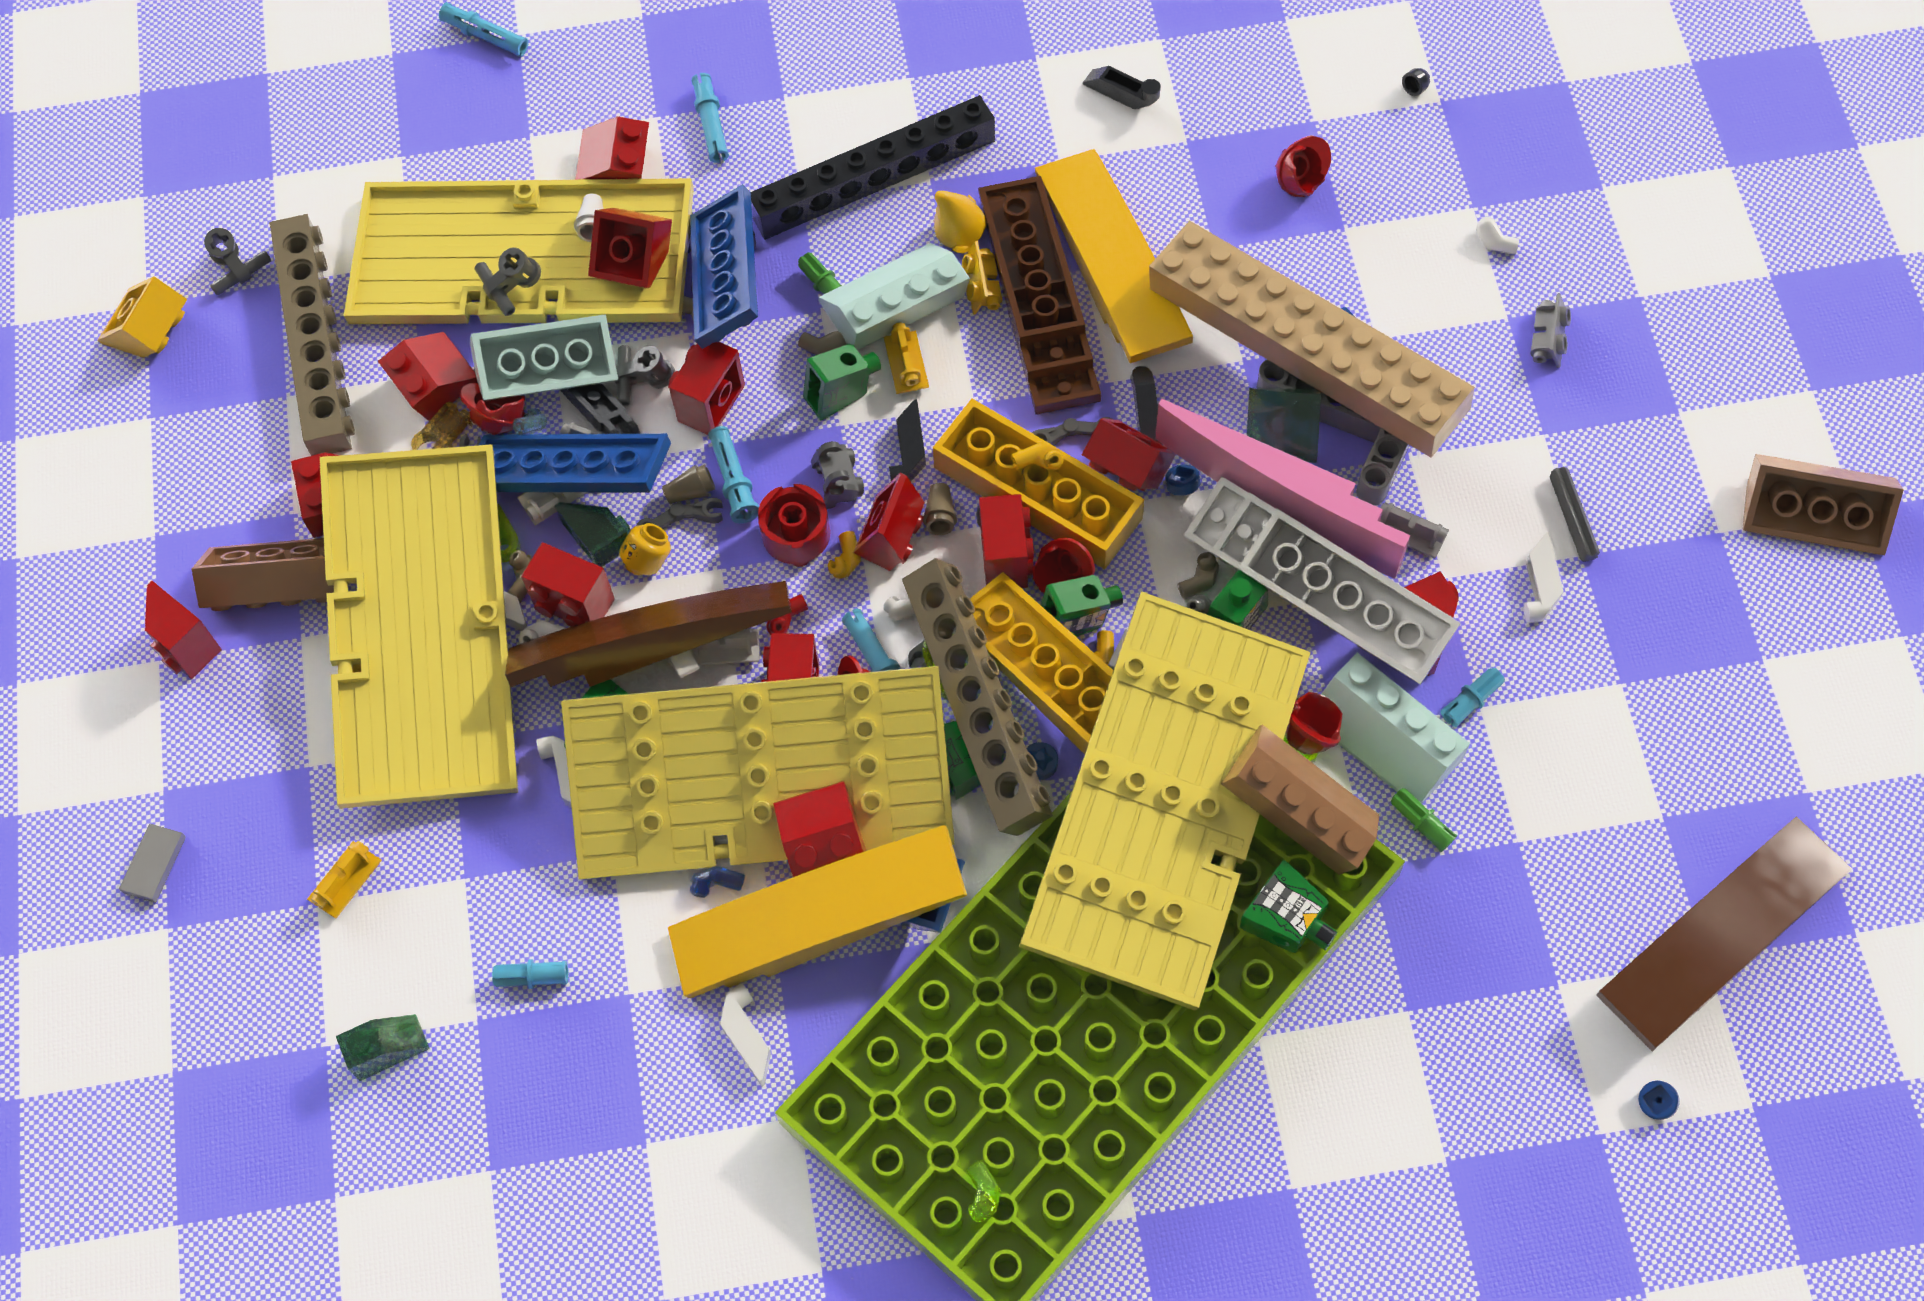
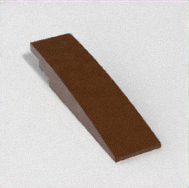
[978,176,1101,415]
[505,581,792,687]
[1596,816,1853,1052]

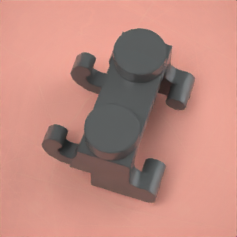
[811,441,864,509]

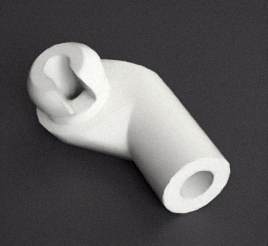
[1476,216,1520,255]
[883,596,915,621]
[518,620,566,644]

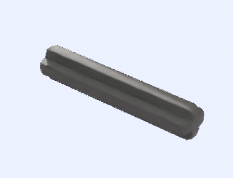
[1549,466,1600,562]

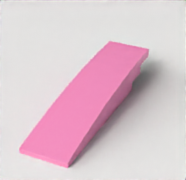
[1155,399,1411,579]

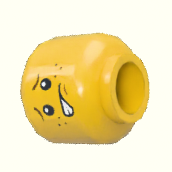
[619,523,671,576]

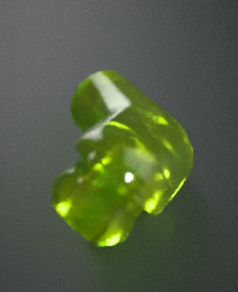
[966,1160,1001,1222]

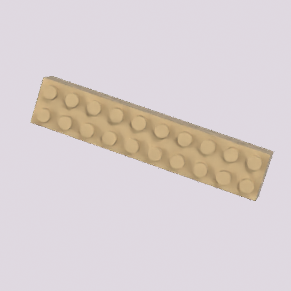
[1149,220,1475,458]

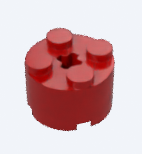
[758,484,831,567]

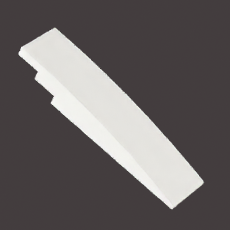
[1184,476,1461,685]

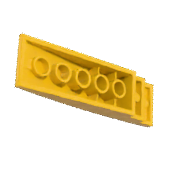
[1035,149,1193,364]
[970,572,1113,754]
[668,825,967,998]

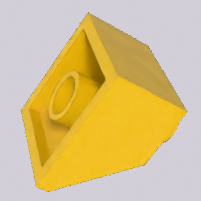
[97,276,187,358]

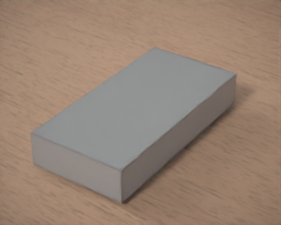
[119,823,186,903]

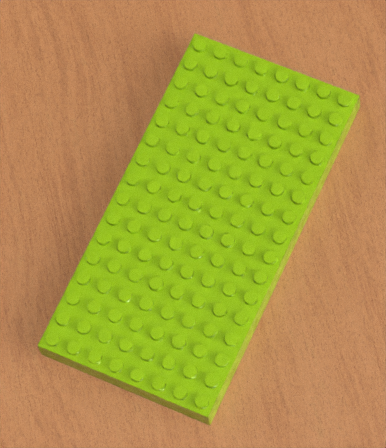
[775,791,1405,1301]

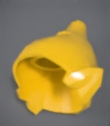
[933,191,987,254]

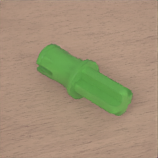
[798,252,842,295]
[1391,788,1458,853]

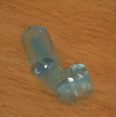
[513,408,548,435]

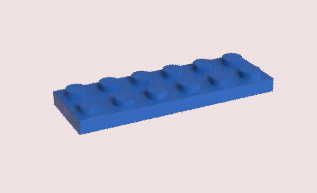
[690,184,758,349]
[478,433,671,493]

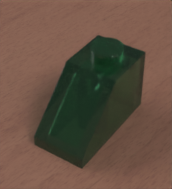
[554,502,631,567]
[335,1014,430,1081]

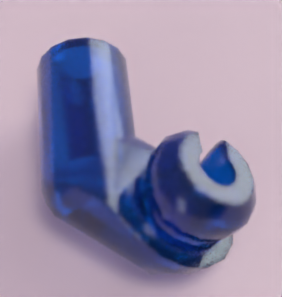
[690,866,745,898]

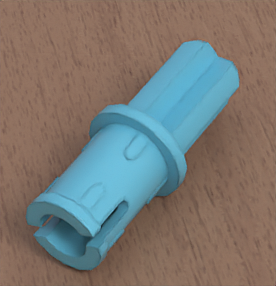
[1440,667,1505,727]
[492,959,569,989]

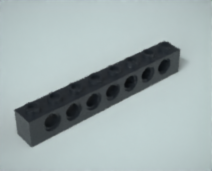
[751,95,995,240]

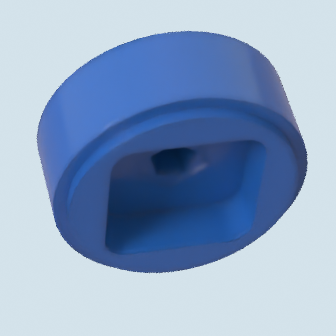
[1165,464,1201,496]
[1026,742,1058,780]
[1638,1080,1680,1120]

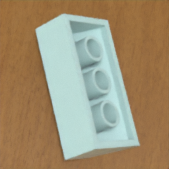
[818,243,970,350]
[470,314,618,401]
[1322,652,1470,804]

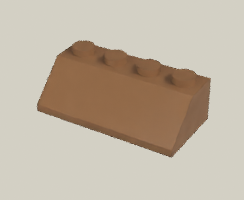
[1742,454,1904,556]
[191,538,334,611]
[1221,724,1379,875]

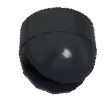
[1402,68,1431,96]

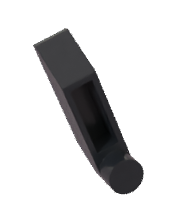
[1082,65,1161,109]
[1130,366,1162,444]
[889,399,926,481]

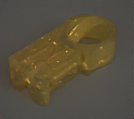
[411,402,473,450]

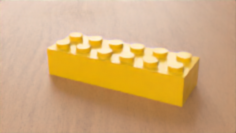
[933,398,1145,570]

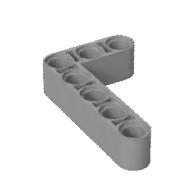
[1256,360,1410,505]

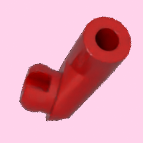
[766,594,808,635]

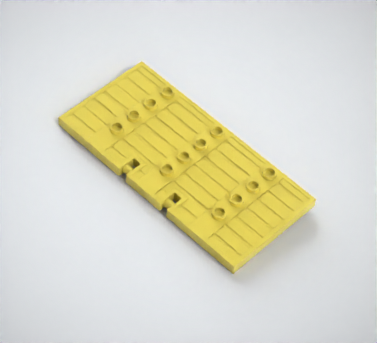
[343,178,694,324]
[320,445,518,809]
[1019,591,1311,1011]
[561,666,955,879]

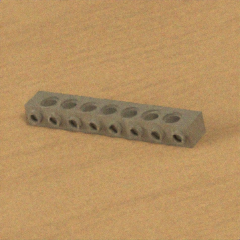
[269,213,355,456]
[902,558,1053,836]

